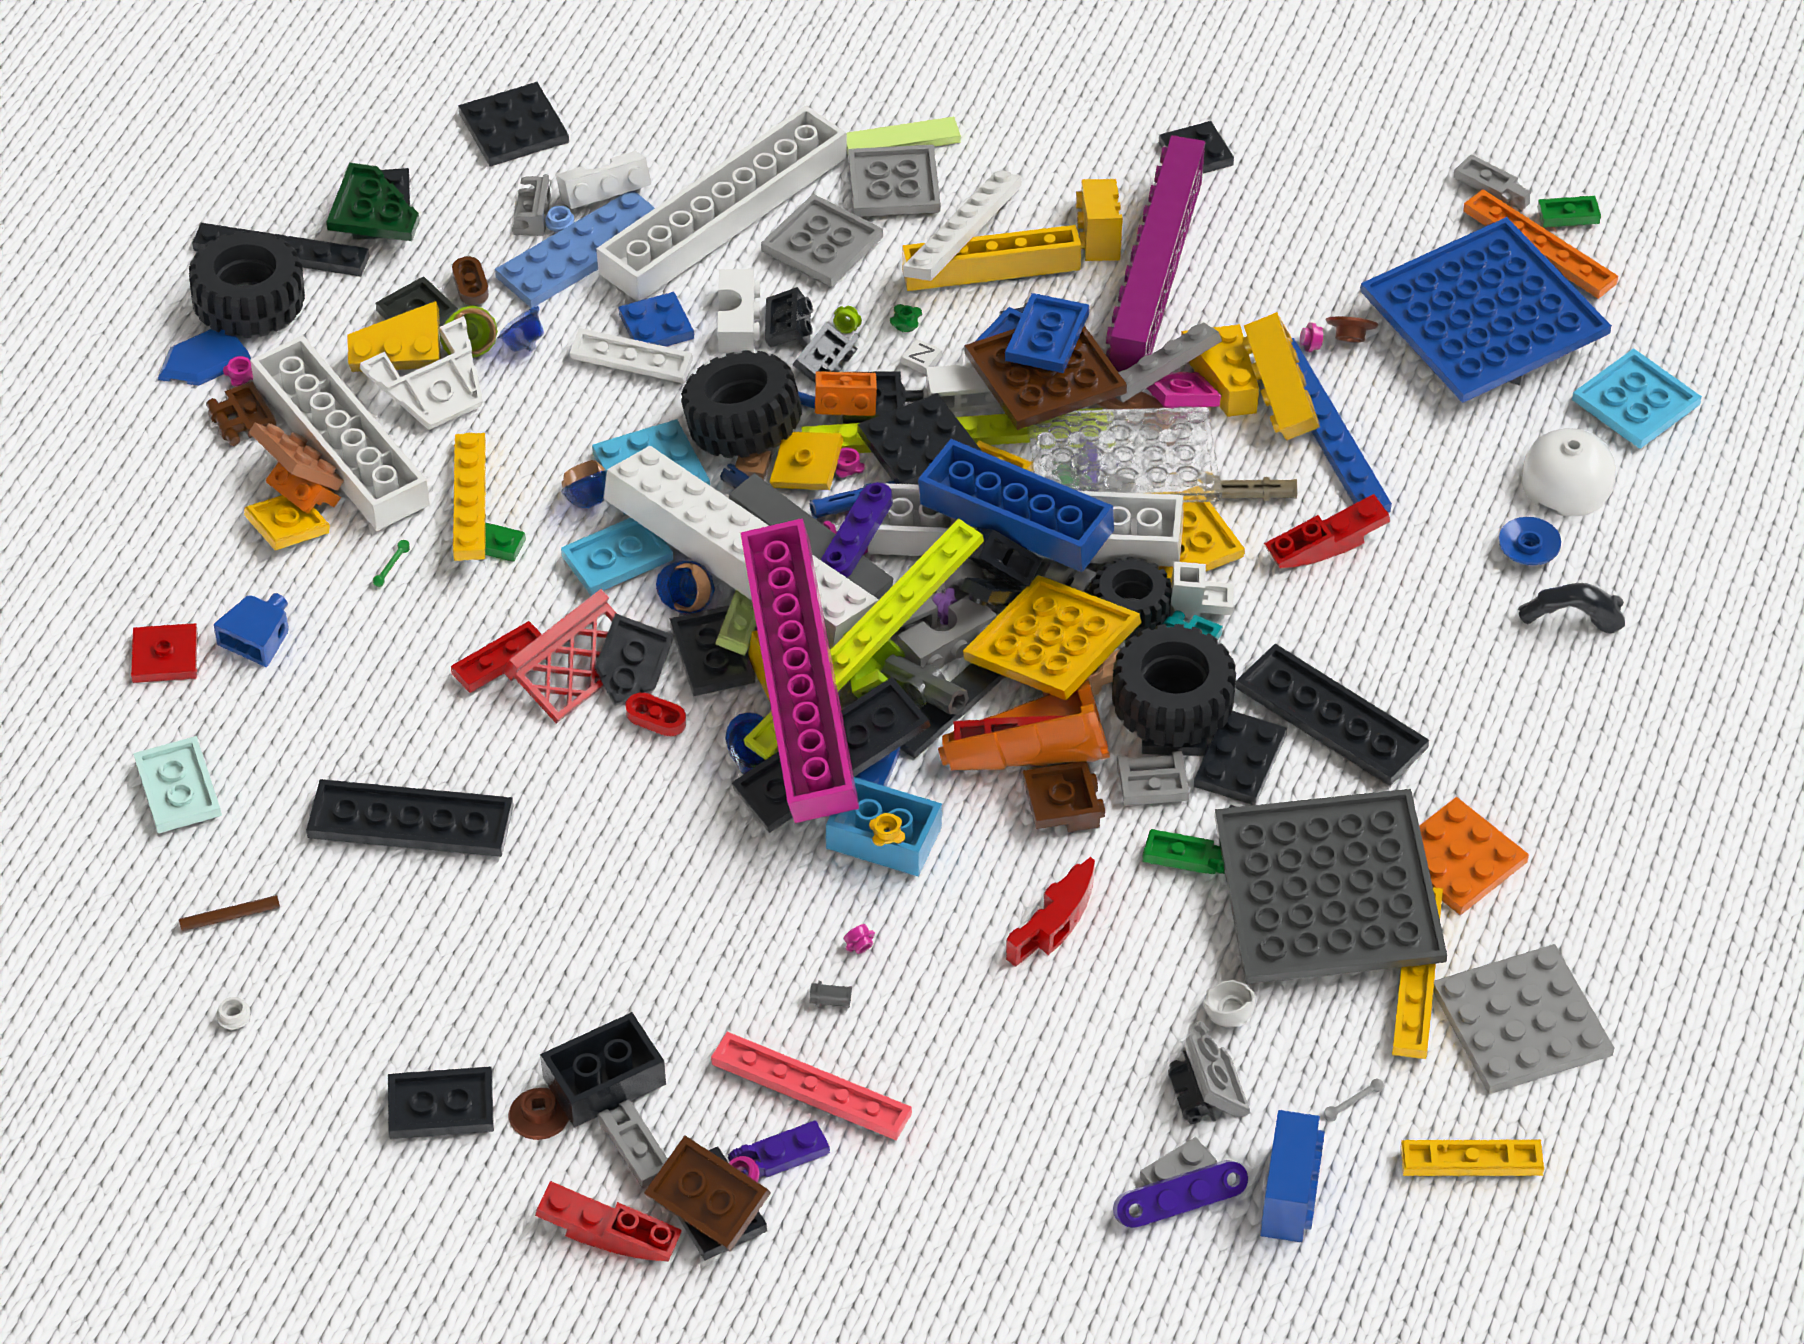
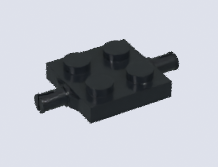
[842,371,924,424]

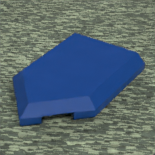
[158,329,251,386]

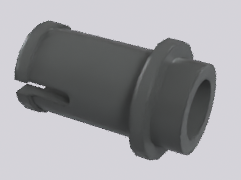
[809,980,852,1008]

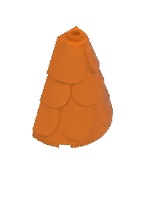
[938,680,1110,770]

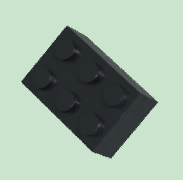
[540,1012,666,1128]

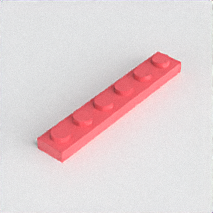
[711,1032,912,1141]

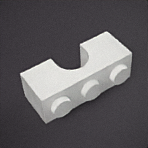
[555,151,652,209]
[718,268,761,353]

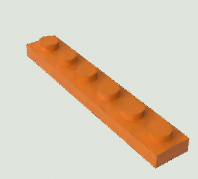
[1463,189,1618,299]

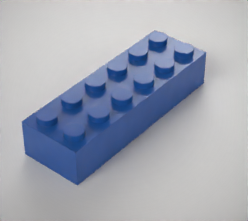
[918,439,1114,572]

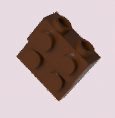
[1022,761,1105,832]

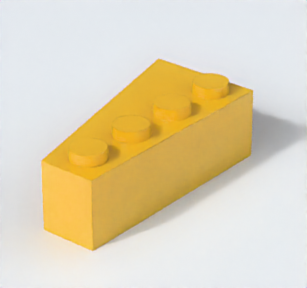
[1242,312,1320,441]

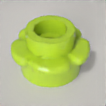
[833,305,862,334]

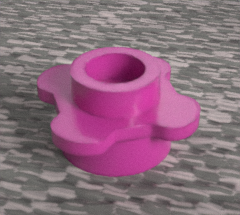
[223,356,253,387]
[836,448,865,478]

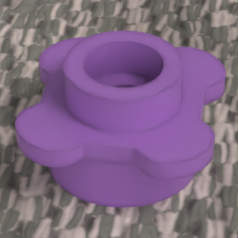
[933,588,958,626]

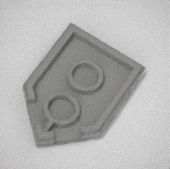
[1185,1020,1250,1117]

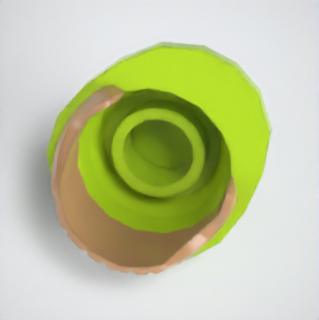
[440,305,498,358]

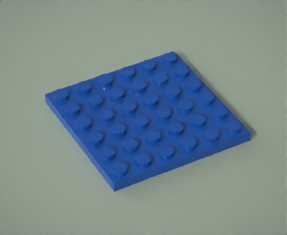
[1360,217,1612,403]

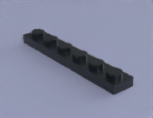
[192,222,370,277]

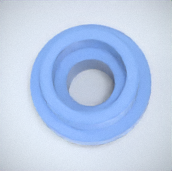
[545,206,574,232]

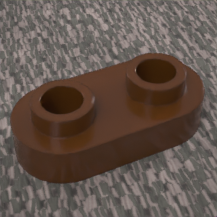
[452,256,489,306]

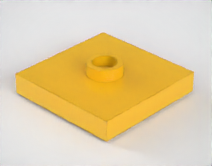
[770,432,844,490]
[244,495,330,551]

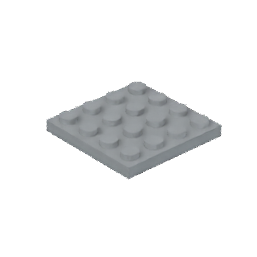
[1433,944,1615,1094]

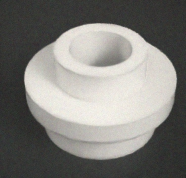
[216,997,251,1030]

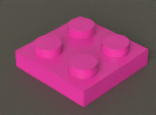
[1147,372,1221,410]

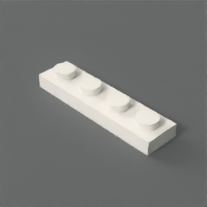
[570,328,693,384]

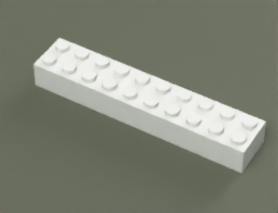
[596,105,847,301]
[604,446,879,650]
[868,483,1183,566]

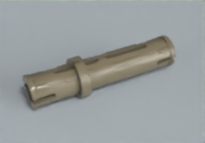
[1204,477,1298,501]

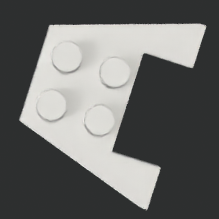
[360,316,483,430]

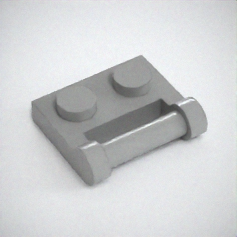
[1117,751,1189,806]

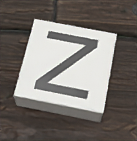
[901,339,942,375]

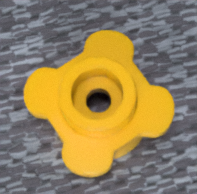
[869,813,905,846]

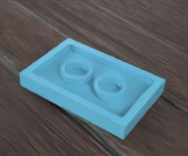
[561,517,673,596]

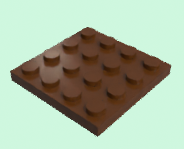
[965,325,1127,430]

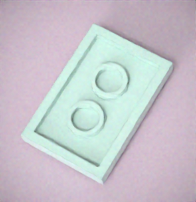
[133,736,222,833]

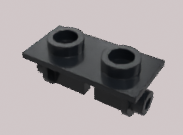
[1168,1049,1216,1124]

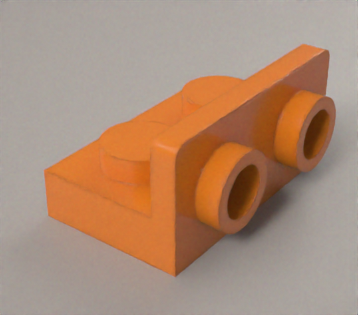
[815,371,877,416]
[266,462,341,513]

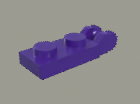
[727,1120,830,1178]

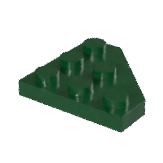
[326,162,420,242]

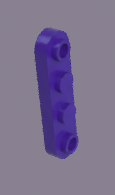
[821,482,893,578]
[1113,1160,1248,1228]

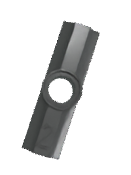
[881,654,969,716]

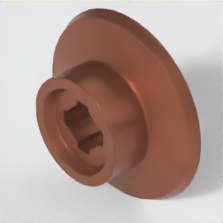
[1325,316,1379,342]
[508,1088,569,1140]

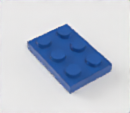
[1005,293,1090,373]

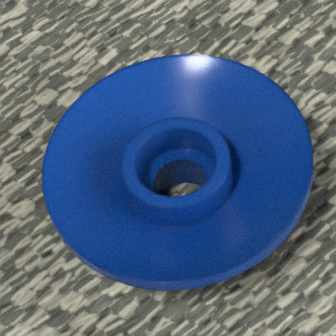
[1499,517,1562,565]

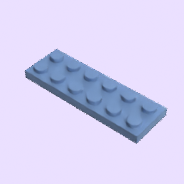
[495,190,655,309]

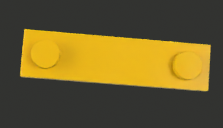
[1400,1139,1544,1176]

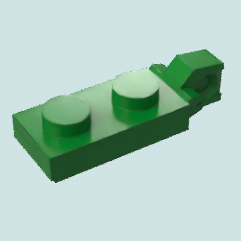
[1142,829,1225,874]

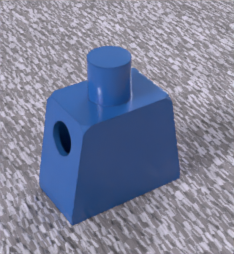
[213,593,289,668]

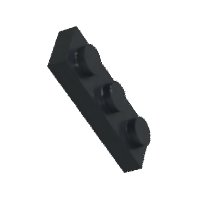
[961,578,1023,606]

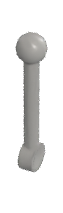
[1324,1078,1384,1121]

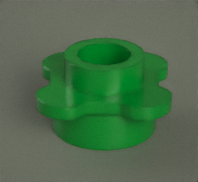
[890,304,922,332]

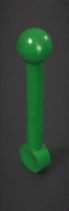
[372,540,410,587]

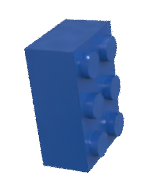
[1260,1110,1325,1243]

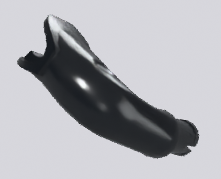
[1518,583,1625,634]

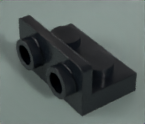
[765,287,813,349]

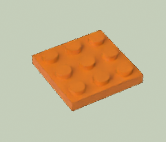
[1419,797,1529,915]

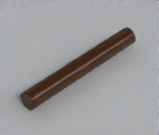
[179,895,280,932]

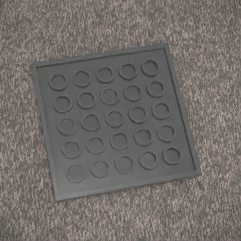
[1214,789,1448,984]

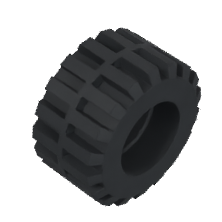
[1092,557,1172,641]

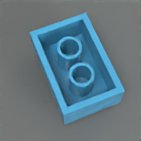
[826,777,942,877]

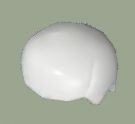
[1203,980,1256,1028]

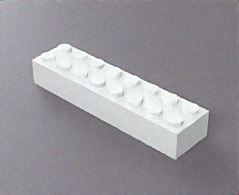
[250,335,430,531]

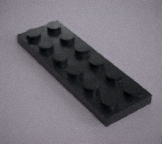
[1236,643,1430,786]
[732,677,930,833]
[306,779,514,857]

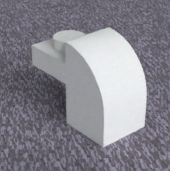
[1171,561,1234,619]

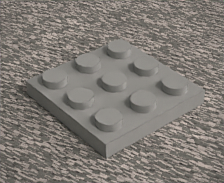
[848,145,941,217]
[761,194,883,287]

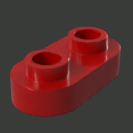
[625,693,686,736]

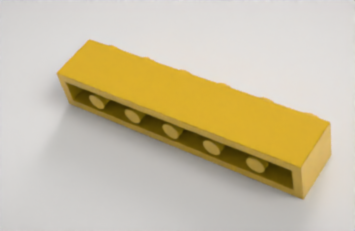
[902,225,1081,291]

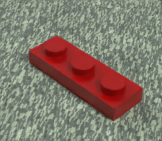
[451,621,541,693]

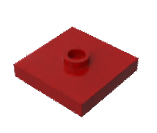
[131,623,198,683]

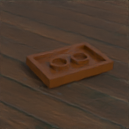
[644,1135,771,1252]

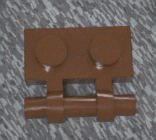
[206,381,277,446]

